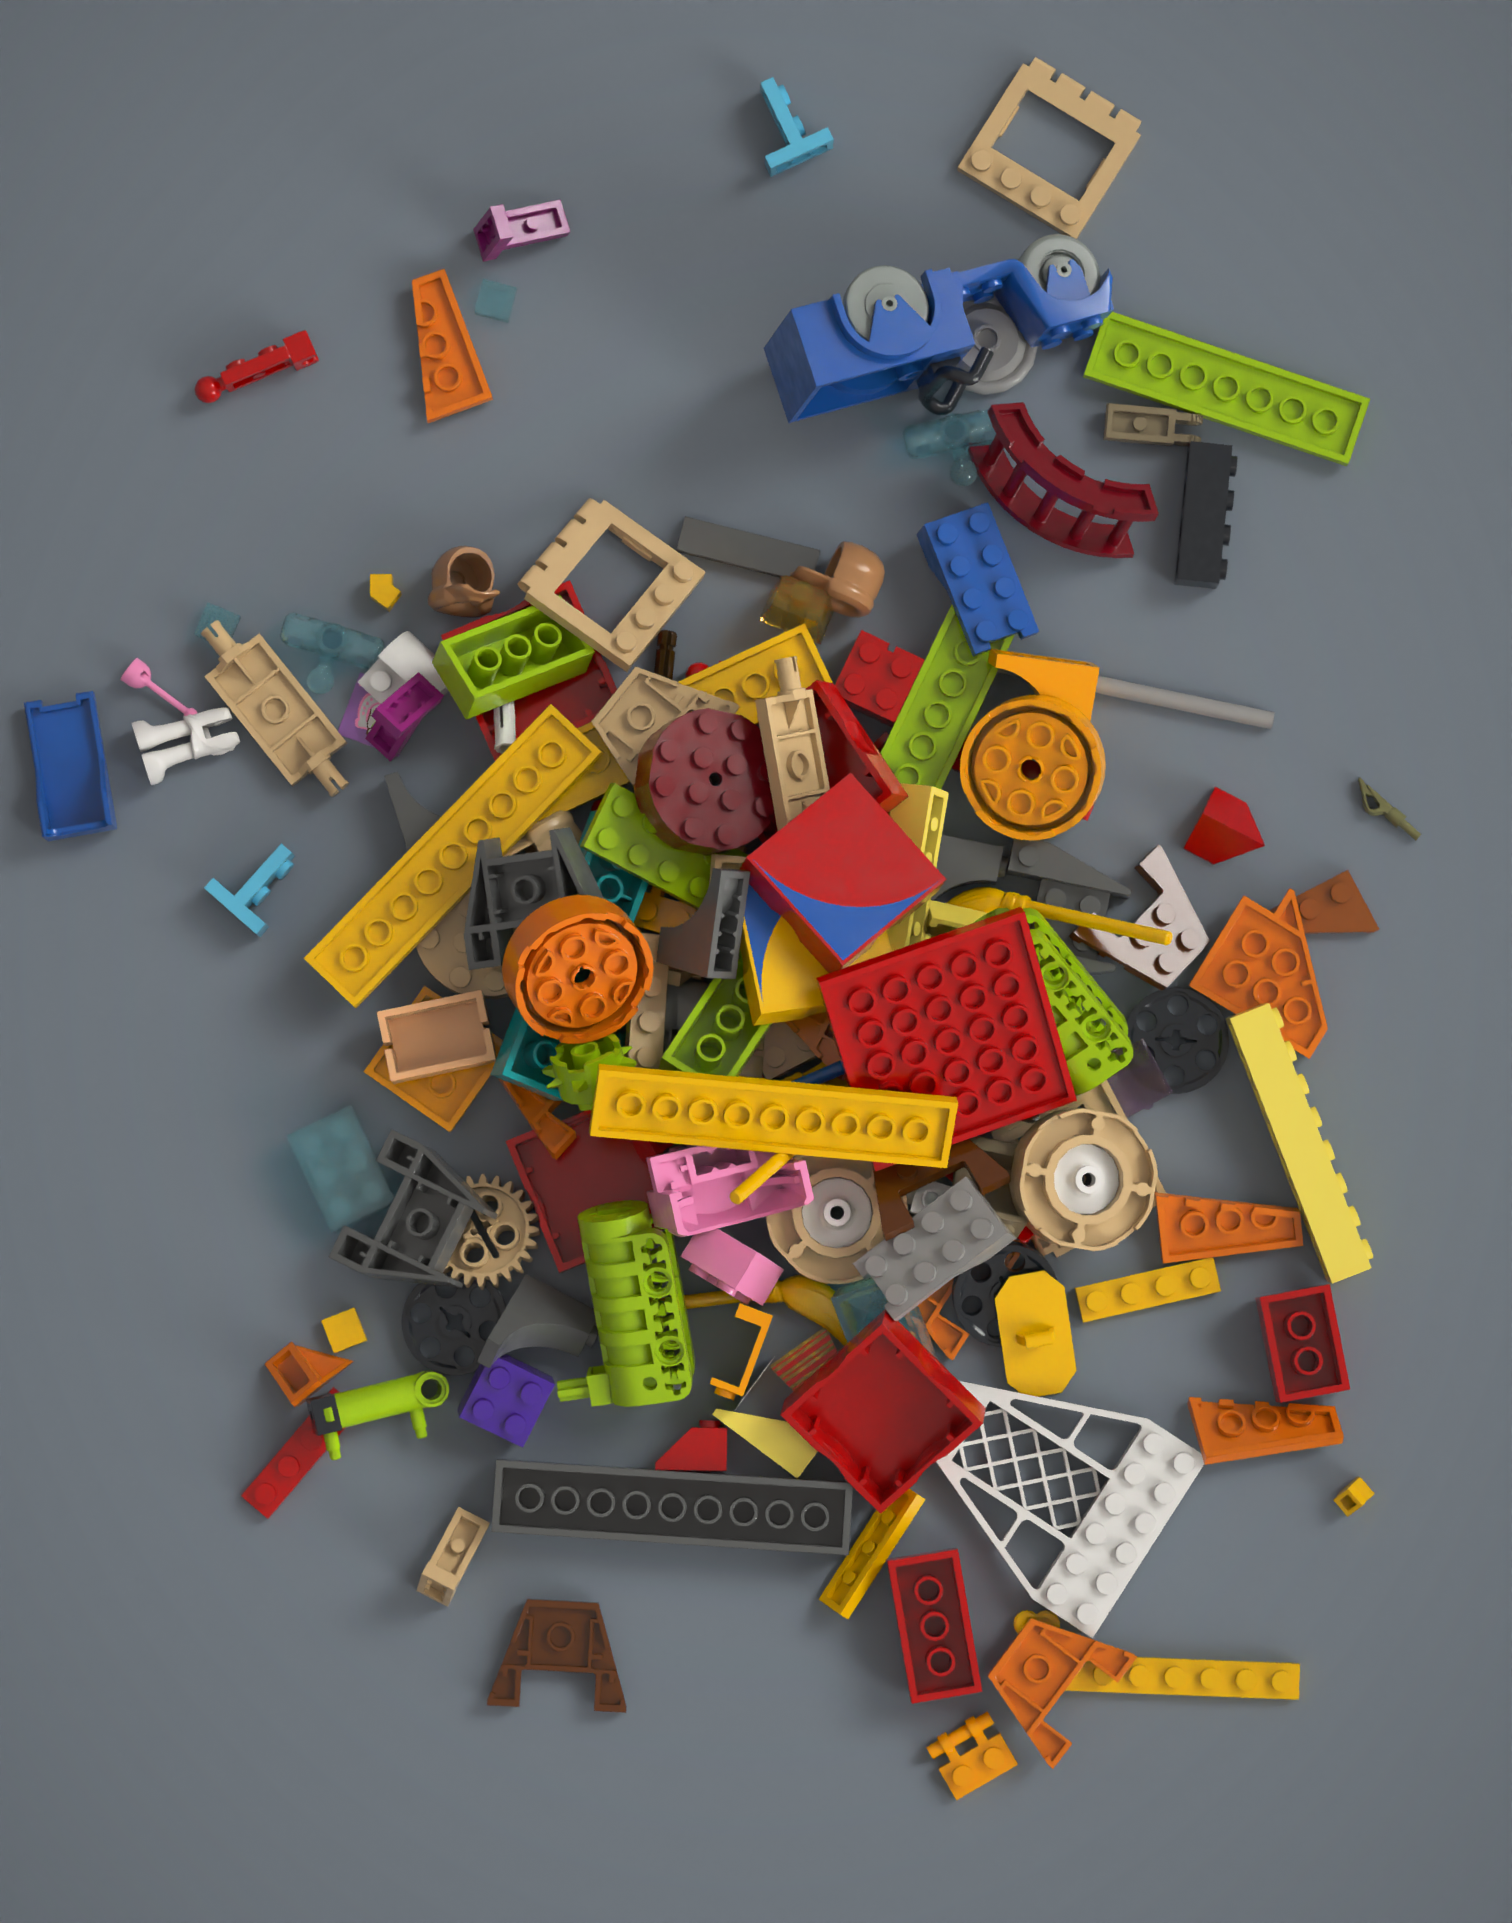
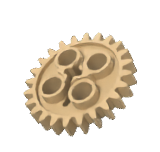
[443,1174,540,1290]

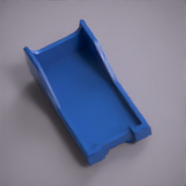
[916,502,1039,657]
[24,691,117,841]

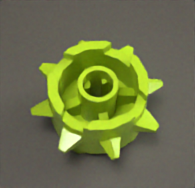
[542,1034,637,1111]

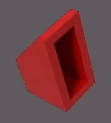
[655,1420,727,1471]

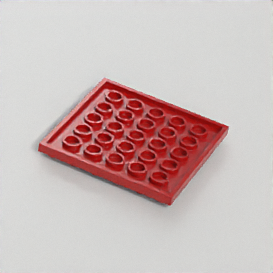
[816,907,1077,1171]

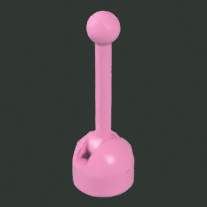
[120,658,197,716]

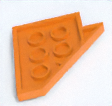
[1188,888,1328,1059]

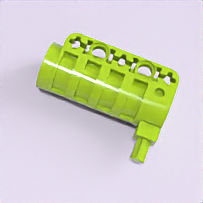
[974,908,1133,1095]
[557,1200,696,1407]

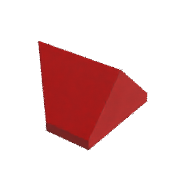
[1183,786,1265,865]

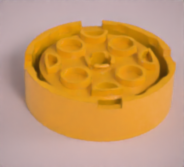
[960,695,1106,840]

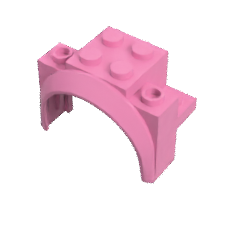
[646,1144,814,1238]

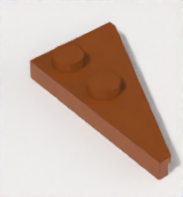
[1269,870,1379,934]

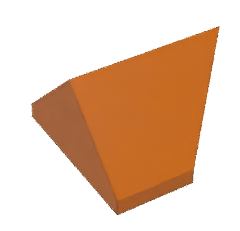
[265,1341,354,1407]

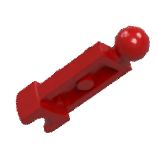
[194,330,319,403]

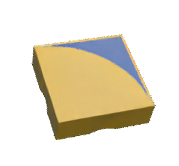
[740,885,891,1026]

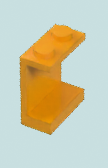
[710,1303,773,1401]

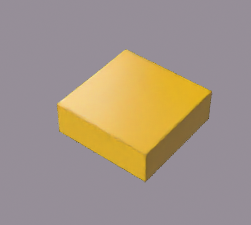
[321,1307,368,1353]

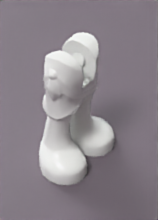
[132,707,240,786]

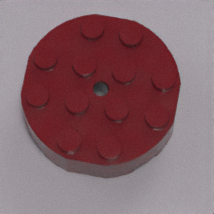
[634,708,775,855]

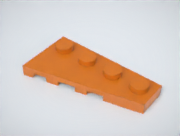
[412,269,493,423]
[1155,1192,1303,1264]
[1187,1397,1344,1465]

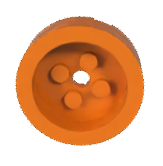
[502,895,653,1044]

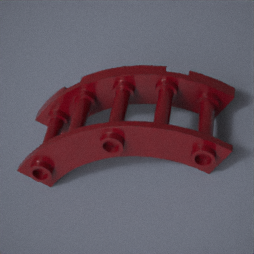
[968,402,1159,558]

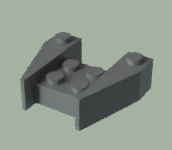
[464,827,604,970]
[1006,838,1132,976]
[329,1129,498,1288]

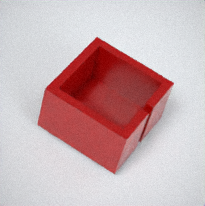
[835,630,925,727]

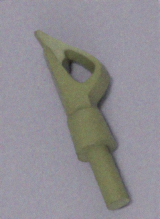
[1358,777,1421,841]

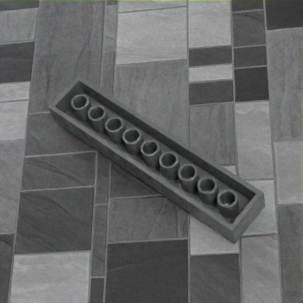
[491,1459,853,1555]

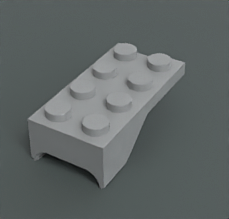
[853,1176,1016,1322]

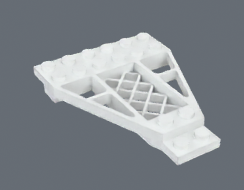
[936,1380,1204,1638]

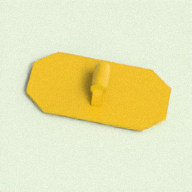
[994,1270,1077,1397]

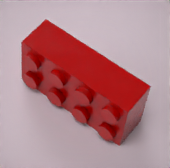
[886,1547,982,1704]

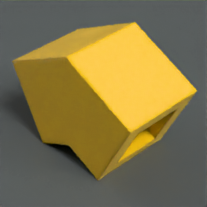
[370,574,402,612]
[1333,1476,1375,1517]

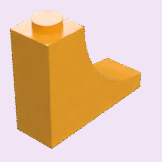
[988,649,1100,721]

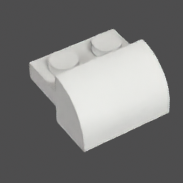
[358,631,448,704]

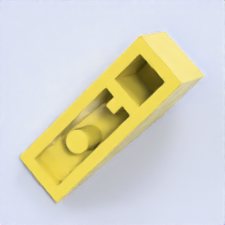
[712,1408,818,1479]

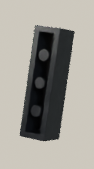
[1174,441,1238,589]

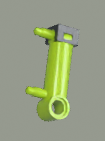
[306,1370,449,1460]

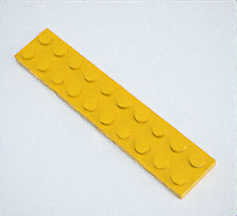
[538,623,833,822]
[304,704,603,1008]
[589,1064,958,1168]

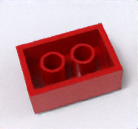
[1255,1284,1350,1403]

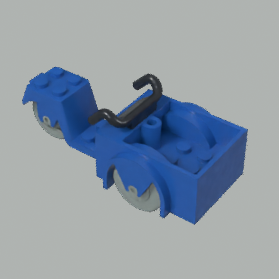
[764,234,1114,423]

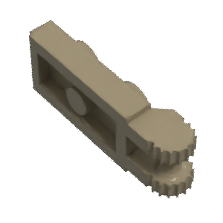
[1103,403,1203,446]

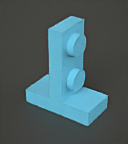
[760,77,834,177]
[204,843,295,937]

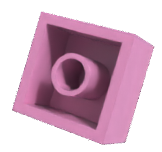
[680,1229,784,1306]

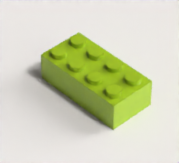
[432,595,595,720]
[658,951,773,1077]

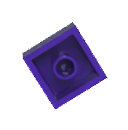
[457,1354,555,1448]

